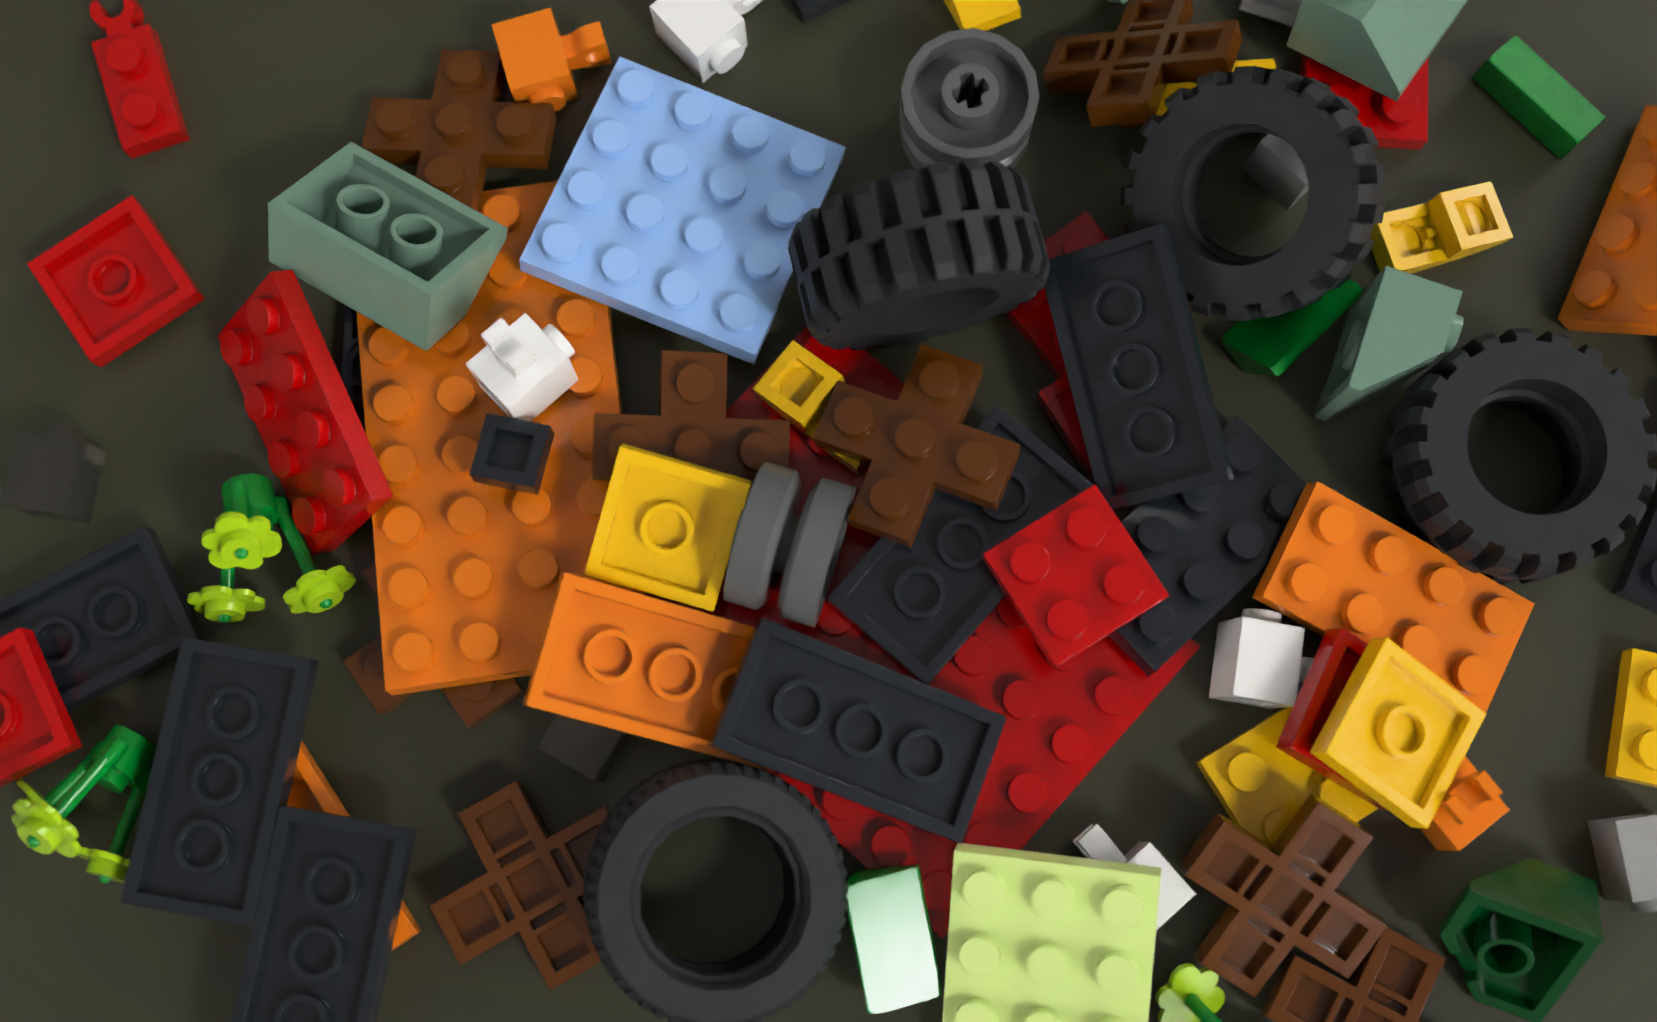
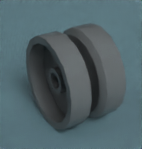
[898,28,1040,170]
[723,461,856,627]

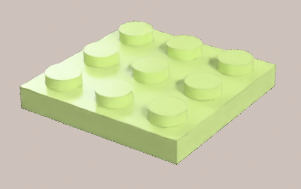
[942,843,1161,1022]

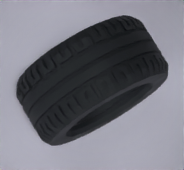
[583,760,848,1022]

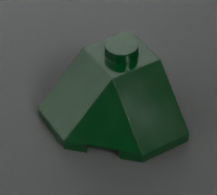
[1440,858,1604,1022]

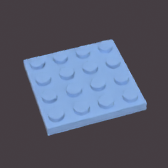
[519,56,846,364]

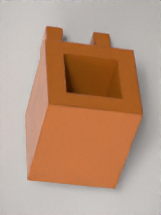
[491,7,612,112]
[1419,756,1510,851]

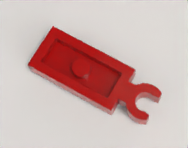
[90,0,190,159]

